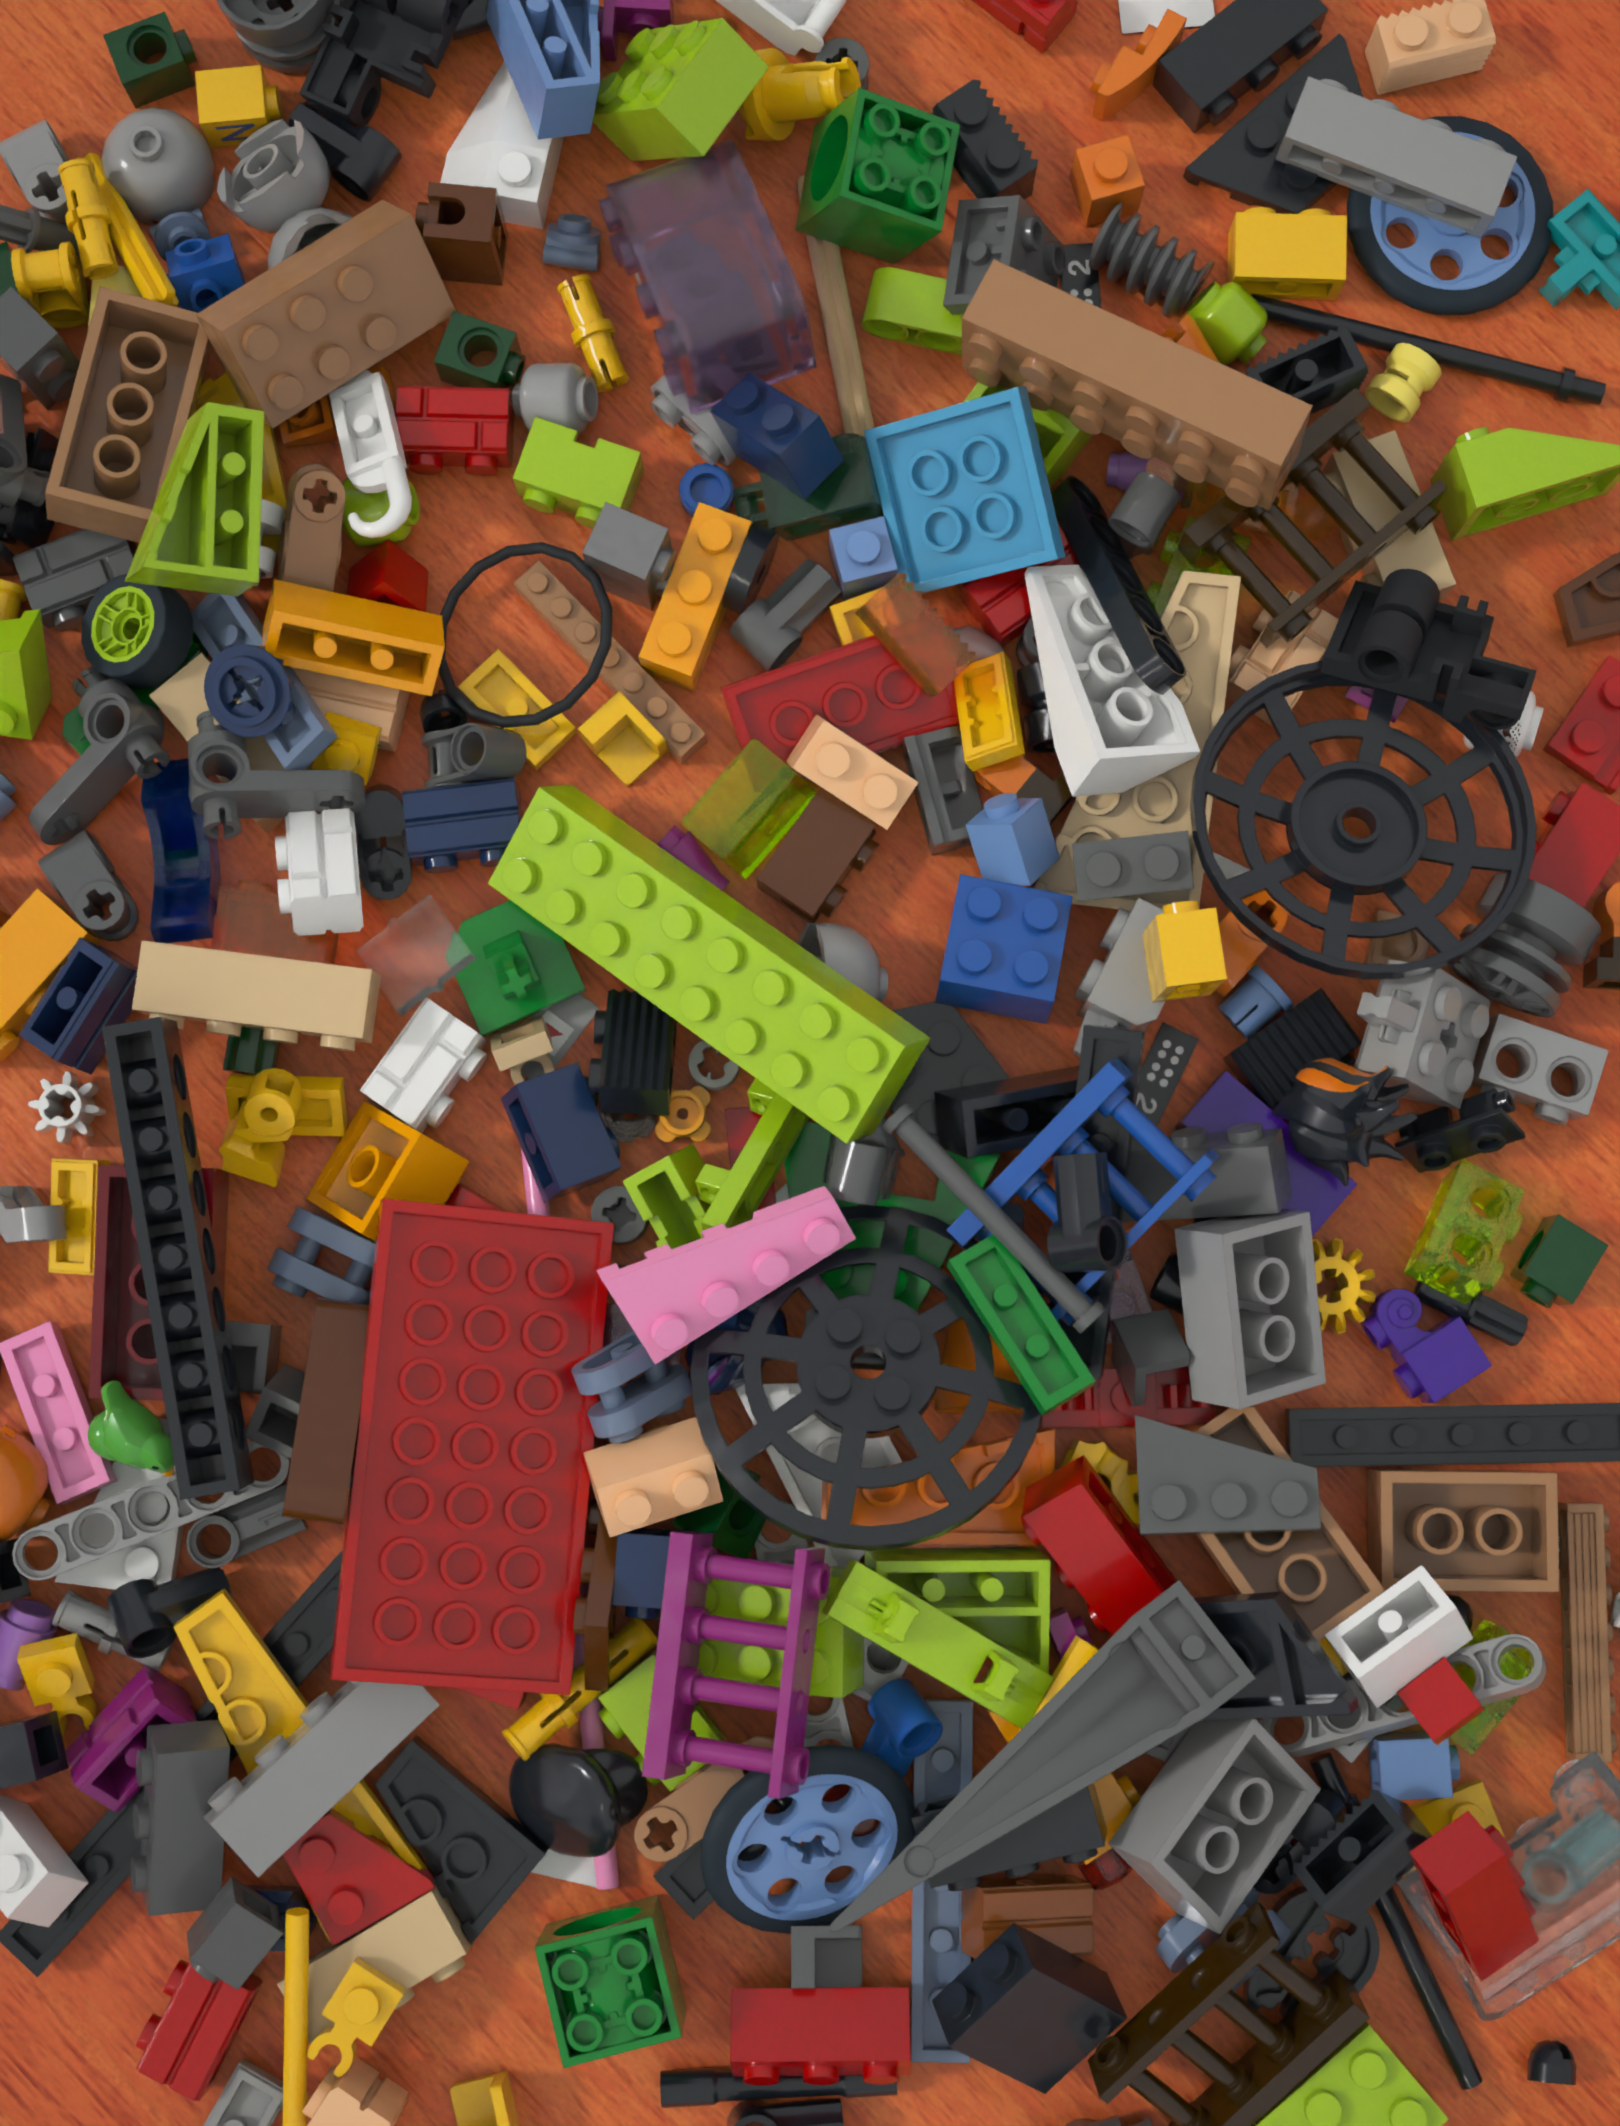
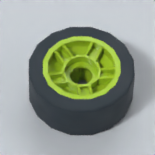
[81,574,193,688]

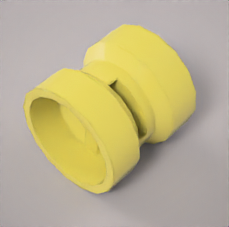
[1364,343,1442,423]

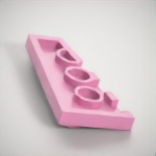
[596,1186,856,1364]

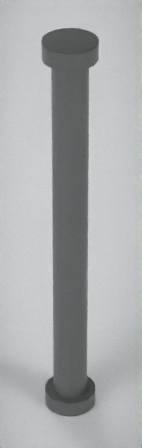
[882,1103,1106,1334]

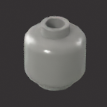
[512,362,599,435]

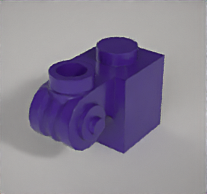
[1361,1289,1492,1403]

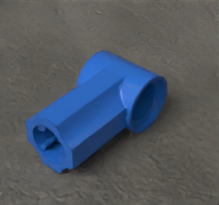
[860,1678,943,1778]

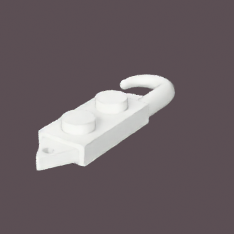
[329,370,412,538]

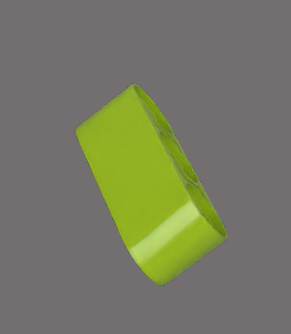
[861,267,963,356]

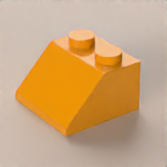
[306,1101,470,1242]

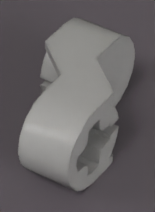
[0,1186,67,1243]

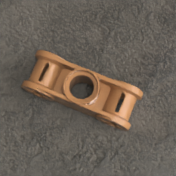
[277,463,346,592]
[634,1735,774,1862]

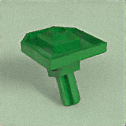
[448,900,586,1037]

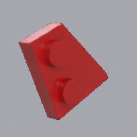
[283,1808,435,1945]

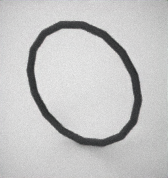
[438,542,613,728]

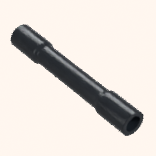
[660,2068,898,2108]

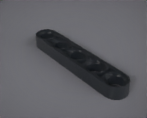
[1051,475,1186,695]

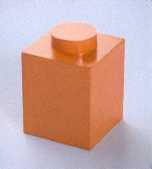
[1070,134,1145,227]

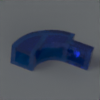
[141,758,221,944]

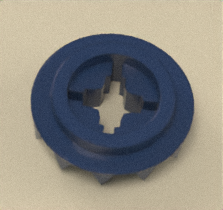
[204,644,295,737]

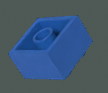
[935,874,1073,1024]

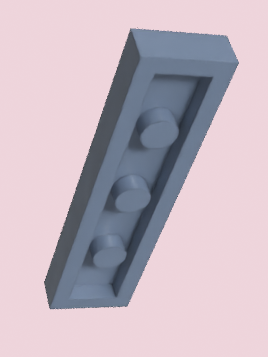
[191,593,337,770]

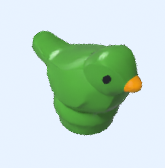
[88,1381,175,1477]

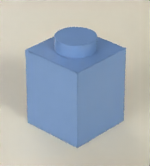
[829,516,898,601]
[966,793,1060,886]
[1368,1730,1460,1800]

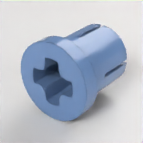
[1218,964,1294,1040]

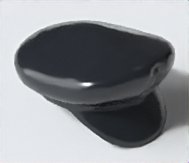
[509,1743,648,1857]

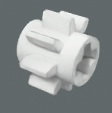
[28,1071,106,1144]

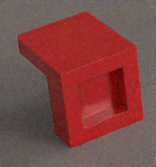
[347,539,428,612]

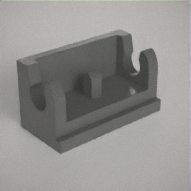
[902,726,983,856]

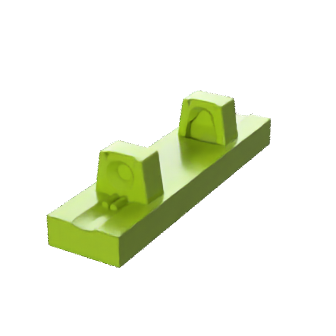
[695,1078,809,1230]
[822,1559,1054,1729]

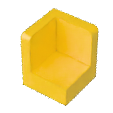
[578,691,668,786]
[450,2071,519,2126]

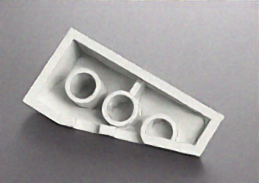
[440,61,564,230]
[1024,565,1200,797]

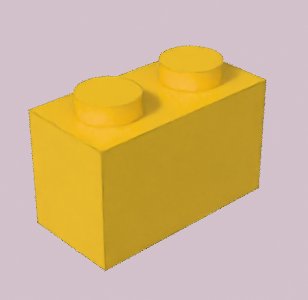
[1227,207,1347,301]
[1142,901,1227,1003]

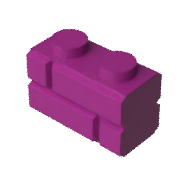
[66,1665,197,1812]

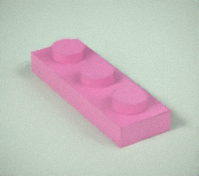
[0,1321,117,1504]

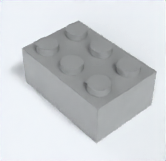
[1175,1209,1326,1410]
[1108,1719,1321,1934]

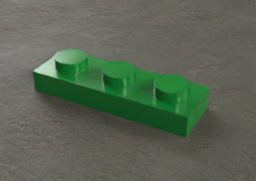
[947,1235,1096,1416]

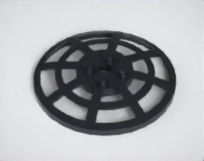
[1190,661,1536,980]
[690,1205,1042,1551]

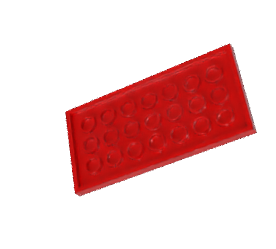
[329,1198,614,1695]

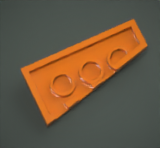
[821,1427,1056,1545]

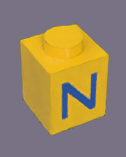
[195,65,283,148]

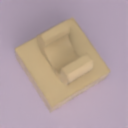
[490,1015,554,1085]

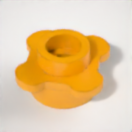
[655,1086,711,1143]

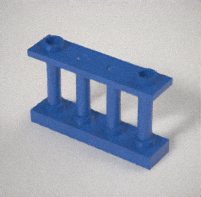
[947,1058,1220,1326]

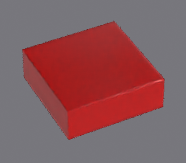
[1397,1657,1485,1745]

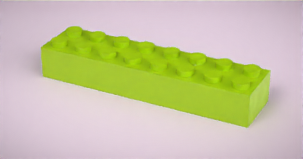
[488,785,931,1144]

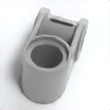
[0,119,69,224]

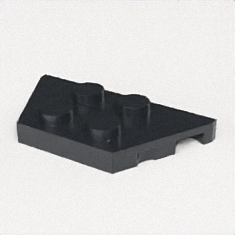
[1183,33,1363,214]
[889,1002,1010,1144]
[1194,1592,1359,1721]

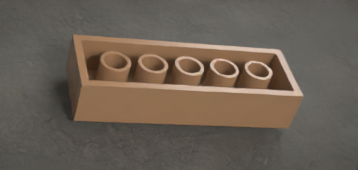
[962,259,1313,510]

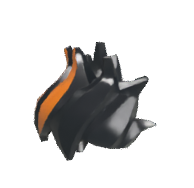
[1271,1058,1417,1186]

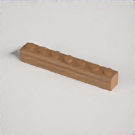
[514,560,707,765]
[1558,1502,1617,1763]

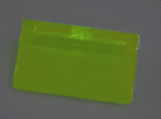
[682,739,816,879]

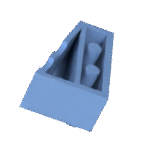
[486,0,600,140]

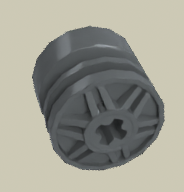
[217,0,342,74]
[1448,873,1602,1018]

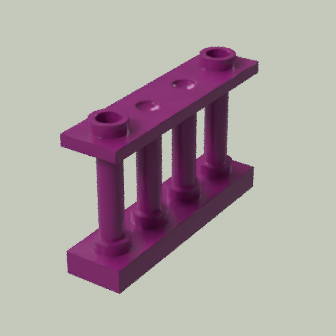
[642,1531,830,1799]

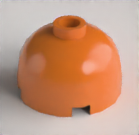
[0,1424,52,1542]

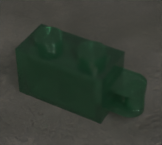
[733,433,884,541]

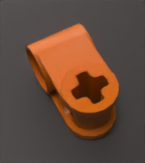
[1216,890,1288,998]

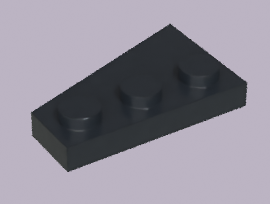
[375,1735,549,1944]

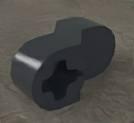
[355,784,413,900]
[1254,1788,1348,1894]

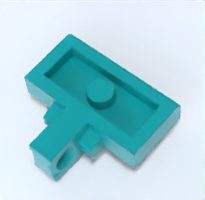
[1539,189,1620,310]

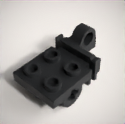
[299,0,469,127]
[1321,569,1537,730]

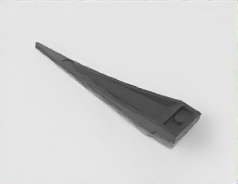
[829,1580,1256,1932]

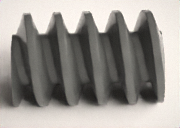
[1089,202,1215,319]

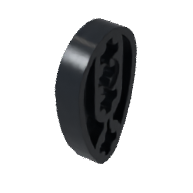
[1243,1885,1379,2018]

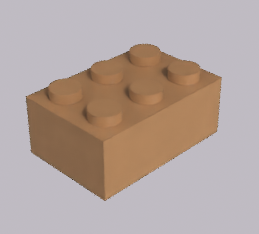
[1367,1469,1559,1592]

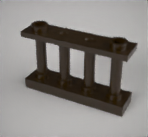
[1177,388,1447,648]
[1088,1902,1370,2126]

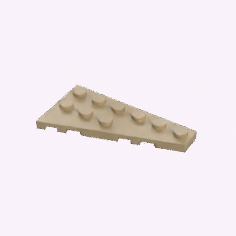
[1034,571,1241,911]

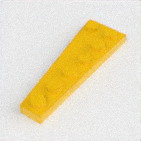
[173,1588,428,1945]

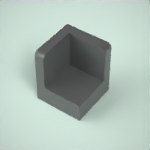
[1112,1309,1190,1407]
[227,1321,282,1394]
[791,1925,862,1989]

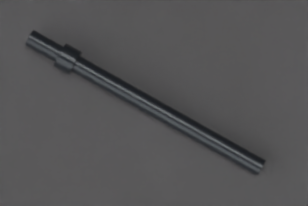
[1309,1753,1483,2090]

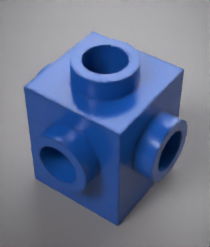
[165,234,246,313]

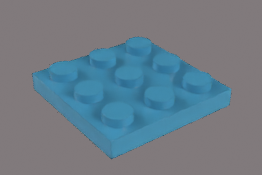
[864,386,1065,598]

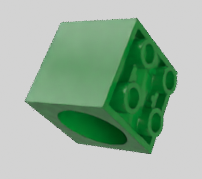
[795,88,960,264]
[535,1894,687,2068]

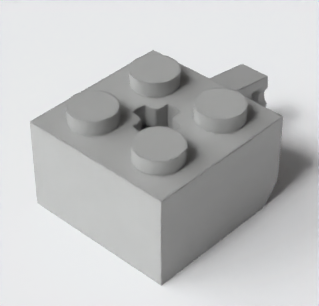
[1072,898,1165,1057]
[1354,959,1491,1109]

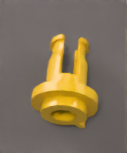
[739,48,861,142]

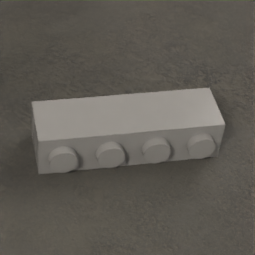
[1275,76,1517,238]
[203,1681,440,1878]

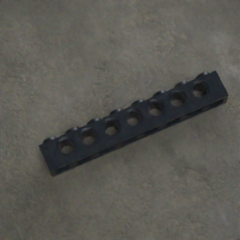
[102,1017,254,1500]

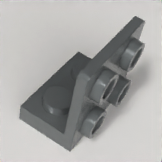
[943,195,1066,315]

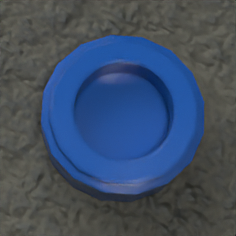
[679,463,735,518]

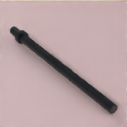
[1251,293,1606,405]

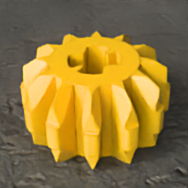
[1312,1238,1376,1334]

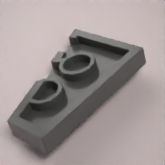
[1135,1415,1321,1536]

